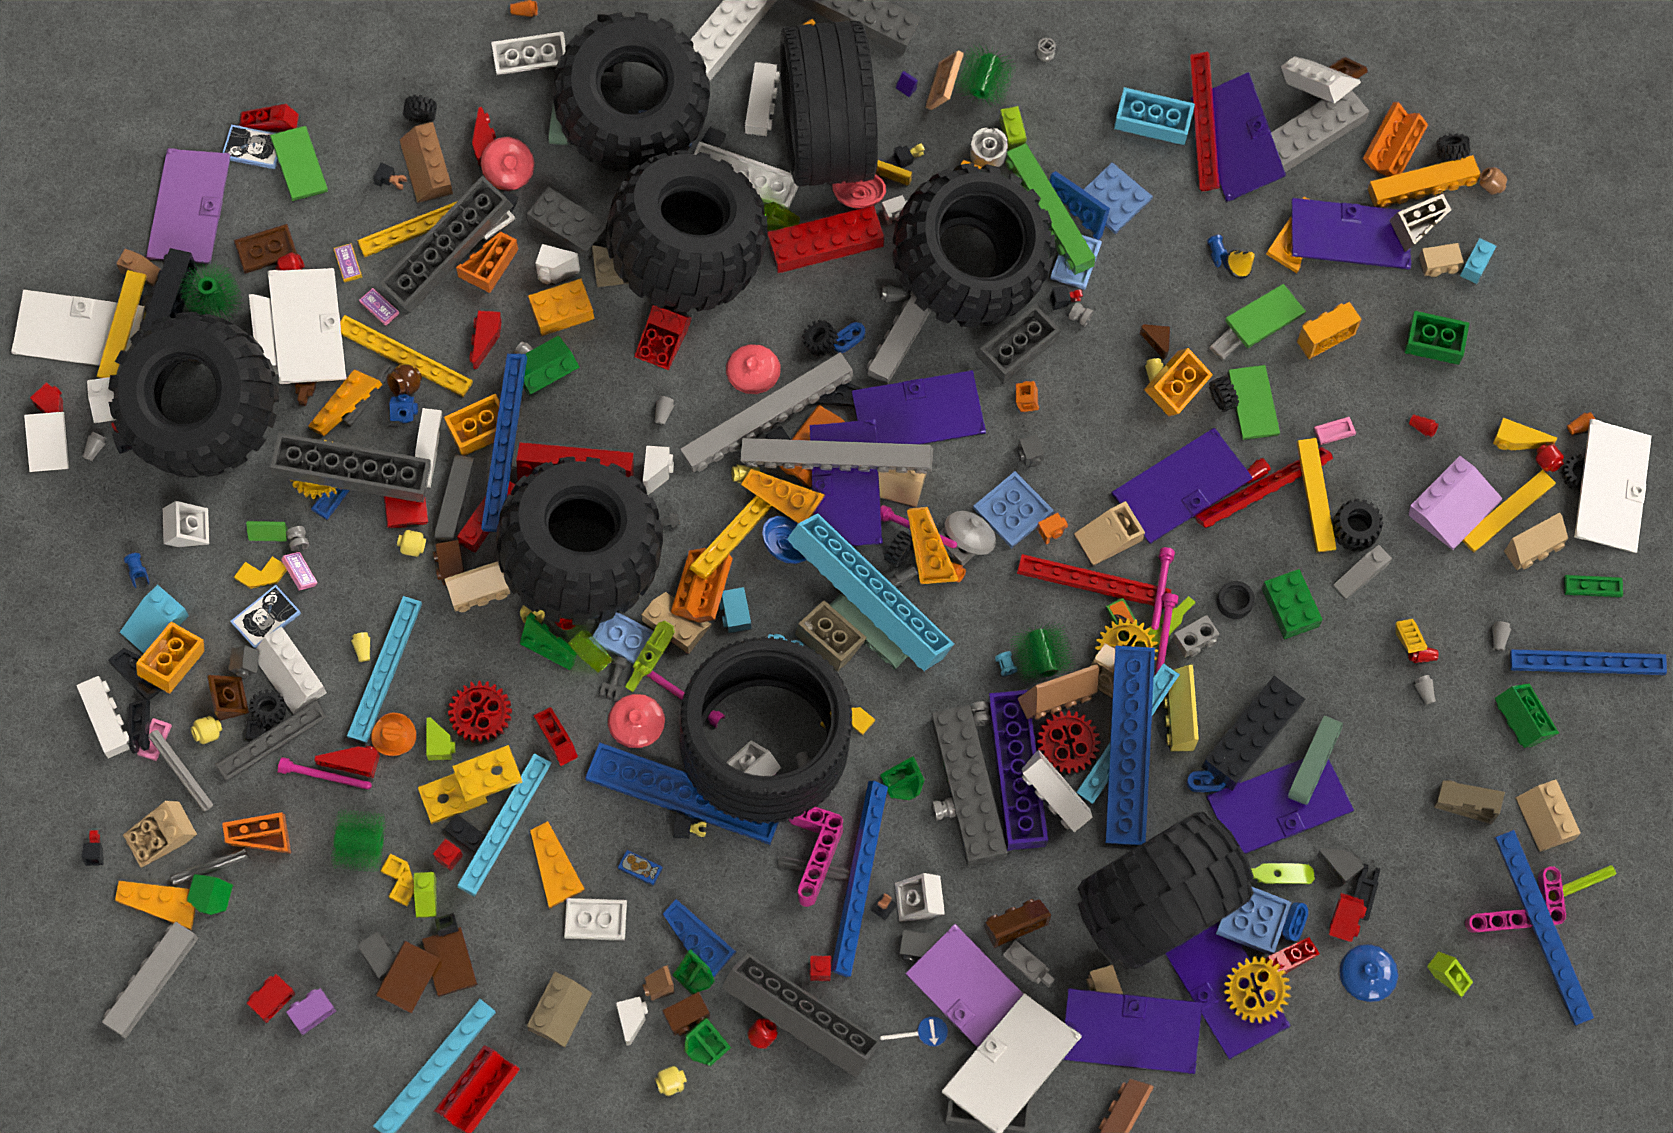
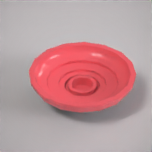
[481,137,535,191]
[833,174,886,208]
[726,344,781,394]
[608,694,665,748]

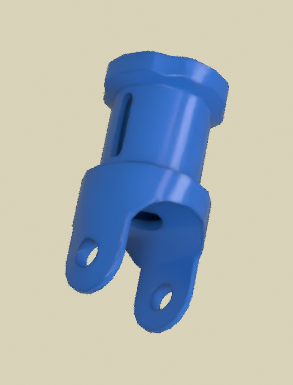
[1207,235,1228,268]
[124,553,149,589]

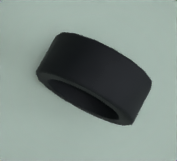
[1217,581,1255,619]

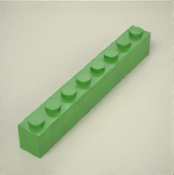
[1005,144,1095,275]

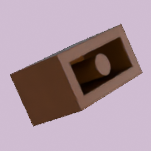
[433,540,464,586]
[662,992,710,1036]

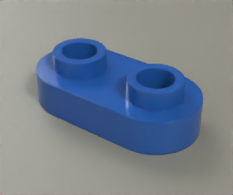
[834,322,865,353]
[1187,771,1226,792]
[1282,902,1308,941]

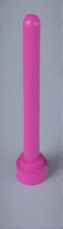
[881,505,957,549]
[1151,547,1175,630]
[1155,593,1179,675]
[646,671,725,728]
[278,757,372,790]

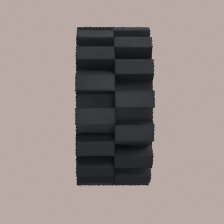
[403,95,437,123]
[1436,133,1470,161]
[802,320,838,356]
[1209,375,1239,412]
[1561,454,1585,491]
[884,530,913,568]
[249,689,286,727]

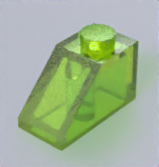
[764,202,800,231]
[568,630,613,673]

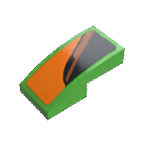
[1105,598,1139,641]

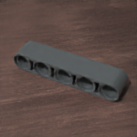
[434,454,475,542]

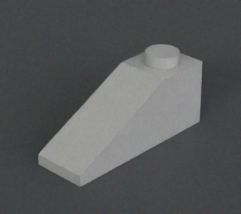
[1333,545,1392,599]

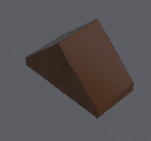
[1139,324,1170,359]

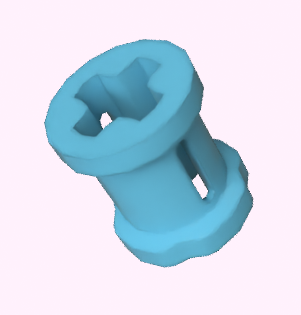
[995,651,1017,676]

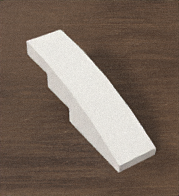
[415,408,442,488]

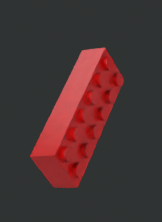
[768,205,884,273]
[516,442,634,481]

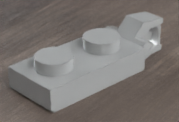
[1002,940,1055,987]

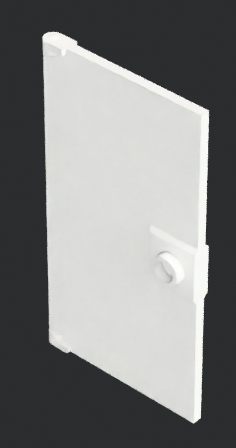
[267,268,346,384]
[11,290,145,366]
[1574,419,1651,553]
[942,993,1082,1133]

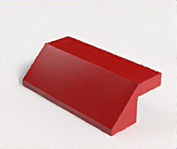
[434,1045,520,1133]

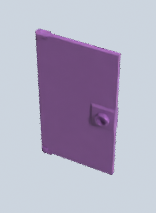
[146,148,231,264]
[906,924,1023,1048]

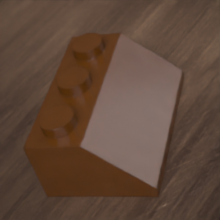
[984,899,1051,948]

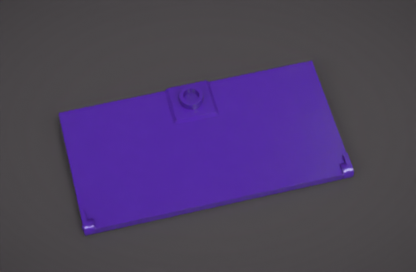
[1190,72,1286,201]
[1291,198,1411,269]
[852,370,986,444]
[810,419,883,546]
[1111,428,1253,544]
[1206,758,1354,854]
[1165,921,1291,1060]
[1062,988,1202,1074]

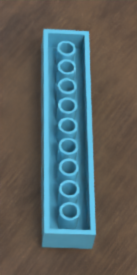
[787,514,954,671]

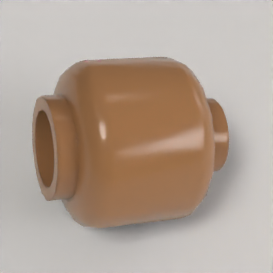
[1480,167,1507,194]

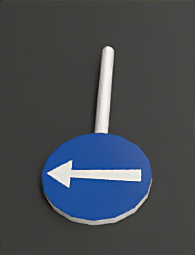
[880,1017,948,1047]

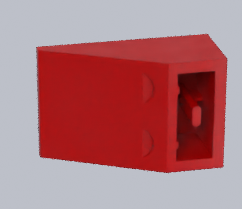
[634,305,692,370]

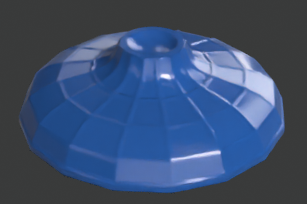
[762,516,806,564]
[1339,944,1398,1002]

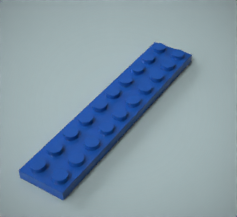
[1105,646,1155,845]
[585,743,779,845]

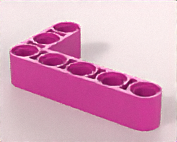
[789,807,843,907]
[1465,867,1566,933]

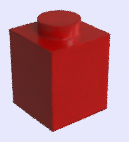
[433,838,463,871]
[810,956,831,981]

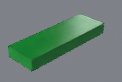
[1564,575,1623,597]

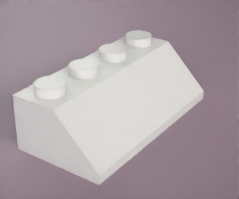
[492,32,566,75]
[1281,57,1360,103]
[249,294,278,375]
[256,626,326,714]
[1022,750,1092,832]

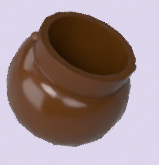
[387,364,422,396]

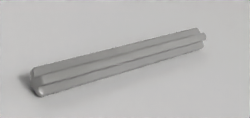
[148,730,213,811]

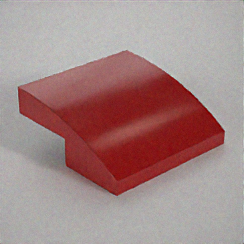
[384,496,428,528]

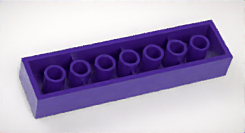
[988,690,1048,851]

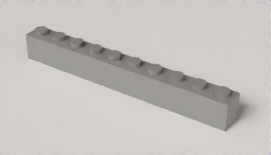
[680,352,853,473]
[741,438,933,474]

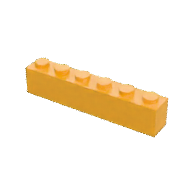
[1367,155,1481,208]

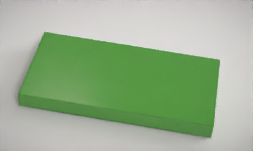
[270,126,328,201]
[1225,284,1306,349]
[1228,365,1280,440]

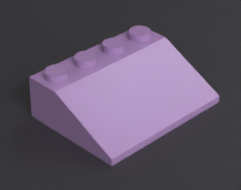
[1409,456,1502,550]

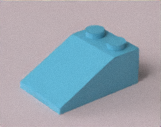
[120,585,189,654]

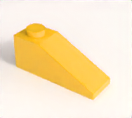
[1493,418,1557,450]

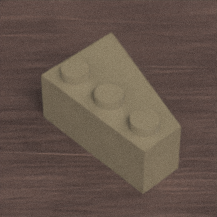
[1389,194,1451,252]
[592,245,628,287]
[1434,780,1505,824]

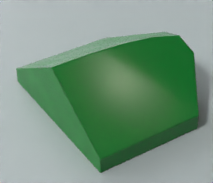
[880,756,925,800]
[187,874,233,915]
[672,950,715,994]
[685,1017,731,1066]

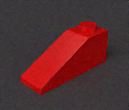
[533,707,578,766]
[314,746,380,778]

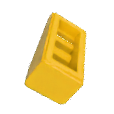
[1395,619,1427,653]

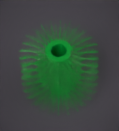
[954,46,1017,106]
[180,261,243,321]
[1010,622,1075,684]
[331,809,386,872]

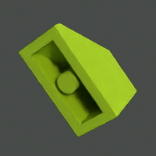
[426,717,456,760]
[414,872,437,918]
[1427,951,1473,997]

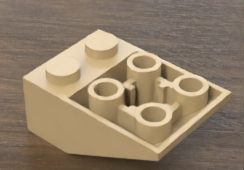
[1074,501,1145,566]
[123,801,197,868]

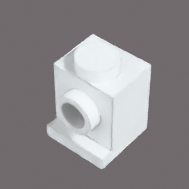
[882,195,907,225]

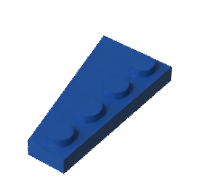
[1049,171,1110,240]
[663,899,736,977]

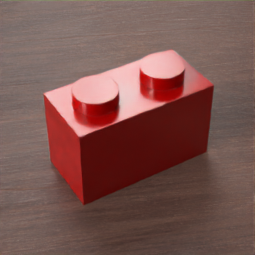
[1328,893,1367,942]
[247,974,295,1023]

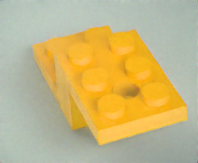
[418,745,523,824]

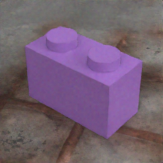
[287,988,336,1035]

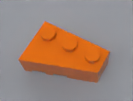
[456,231,518,293]
[222,812,291,854]

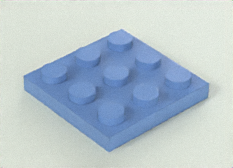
[1083,163,1153,234]
[973,471,1054,548]
[1216,886,1292,955]

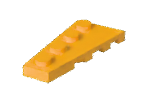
[1266,197,1309,274]
[308,369,382,436]
[741,469,825,523]
[907,507,958,584]
[530,821,585,909]
[115,881,196,930]

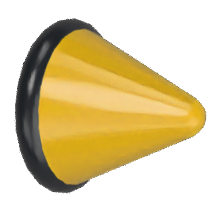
[1225,250,1255,279]

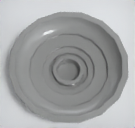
[944,511,996,555]

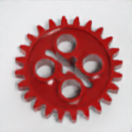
[448,681,512,744]
[1036,710,1100,774]

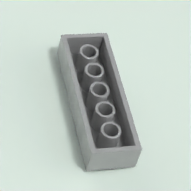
[1271,90,1369,172]

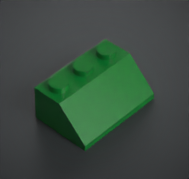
[523,335,580,395]
[1494,683,1559,748]

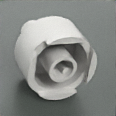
[970,128,1008,167]

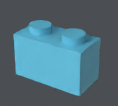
[1460,238,1496,284]
[719,587,751,633]

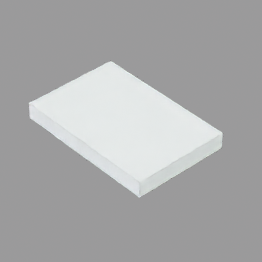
[24,412,69,472]
[564,898,627,941]

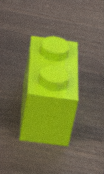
[999,106,1027,151]

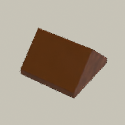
[207,675,249,721]

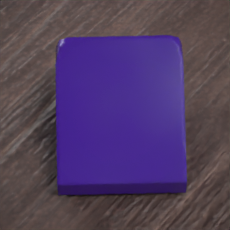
[896,71,918,97]

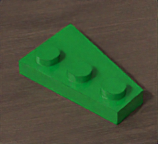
[520,612,577,670]

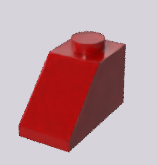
[30,382,63,413]

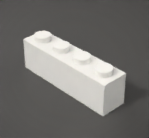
[745,62,780,136]
[77,676,130,758]

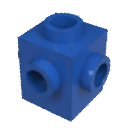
[389,394,418,423]

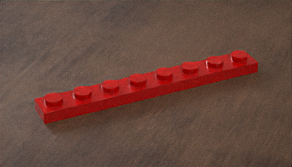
[1190,51,1219,192]
[1195,447,1333,528]
[1017,554,1172,609]

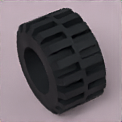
[1332,499,1383,551]

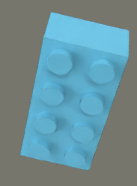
[1114,87,1195,145]

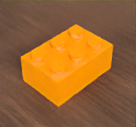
[528,279,594,336]
[1297,302,1362,359]
[1144,348,1213,416]
[444,393,500,456]
[136,622,204,694]

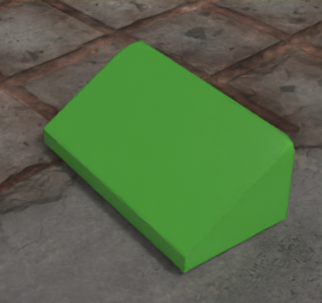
[246,521,288,541]

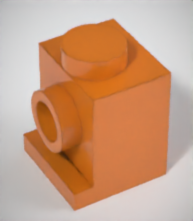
[1016,381,1039,412]
[1037,513,1068,544]

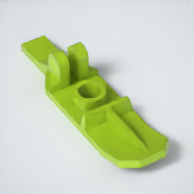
[1134,596,1196,649]
[625,621,675,692]
[1251,863,1315,885]

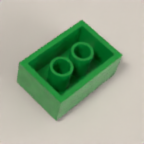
[1404,311,1469,365]
[1261,569,1323,639]

